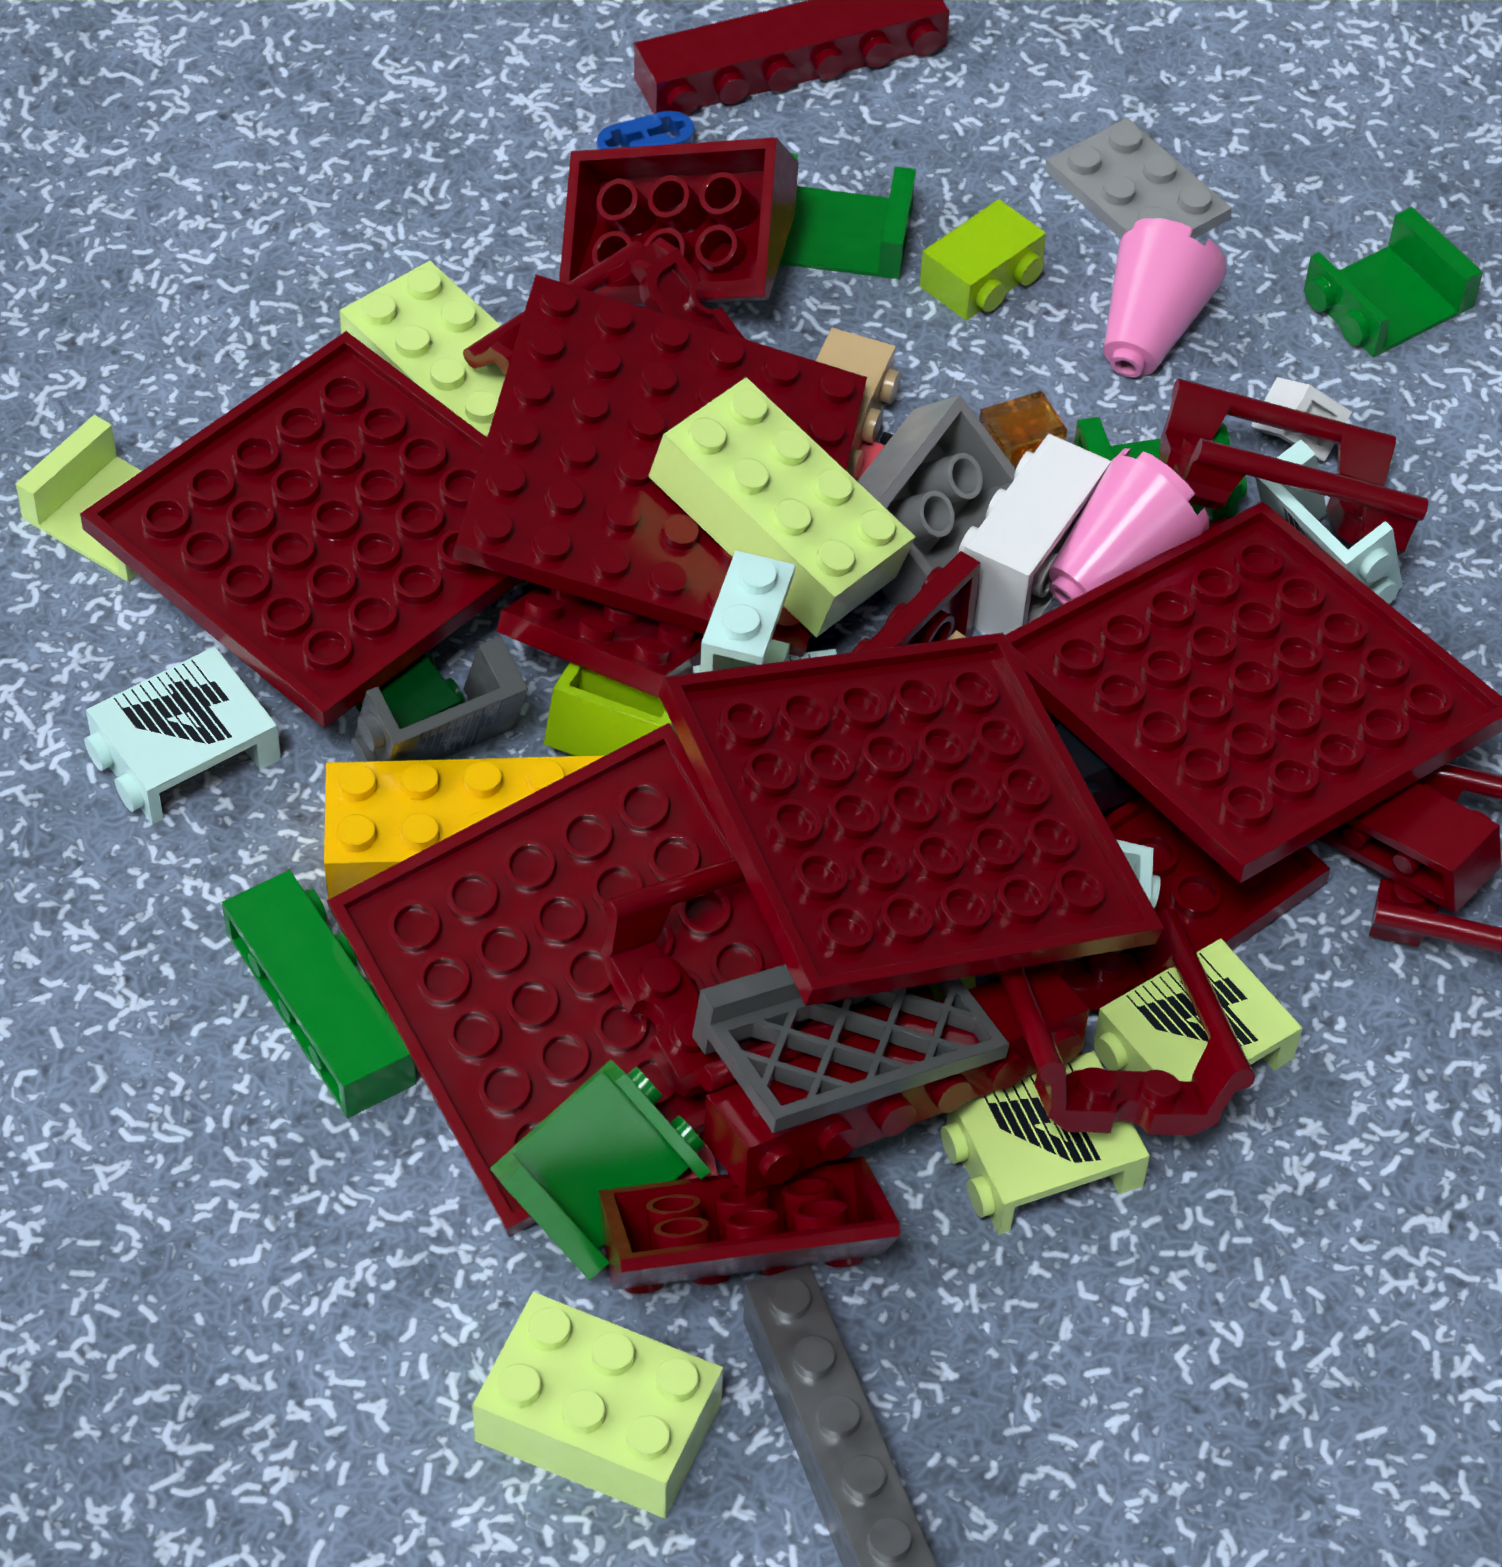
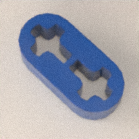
[597,111,695,149]

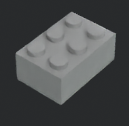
[857,395,1016,605]

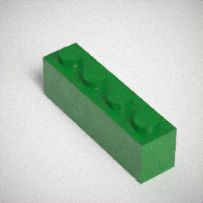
[222,870,416,1119]

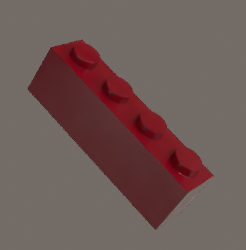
[1318,782,1502,914]

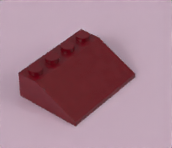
[559,137,799,306]
[598,1156,901,1294]

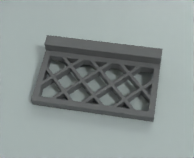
[692,964,1009,1133]

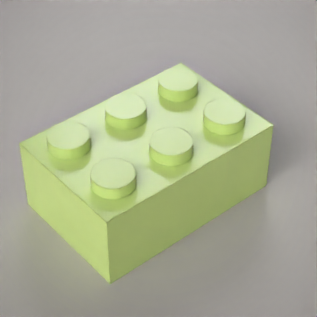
[472,1292,723,1519]

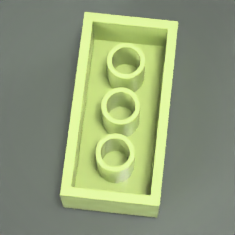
[339,260,505,437]
[648,377,916,637]

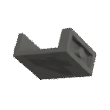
[352,636,528,762]

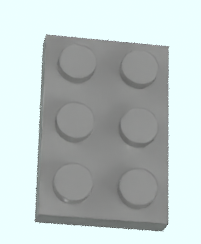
[1045,118,1232,239]

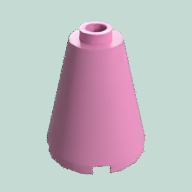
[1103,218,1227,378]
[1048,448,1209,605]

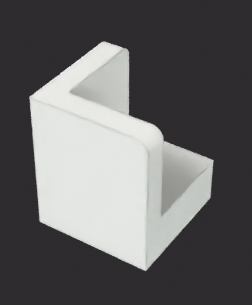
[1252,377,1352,462]

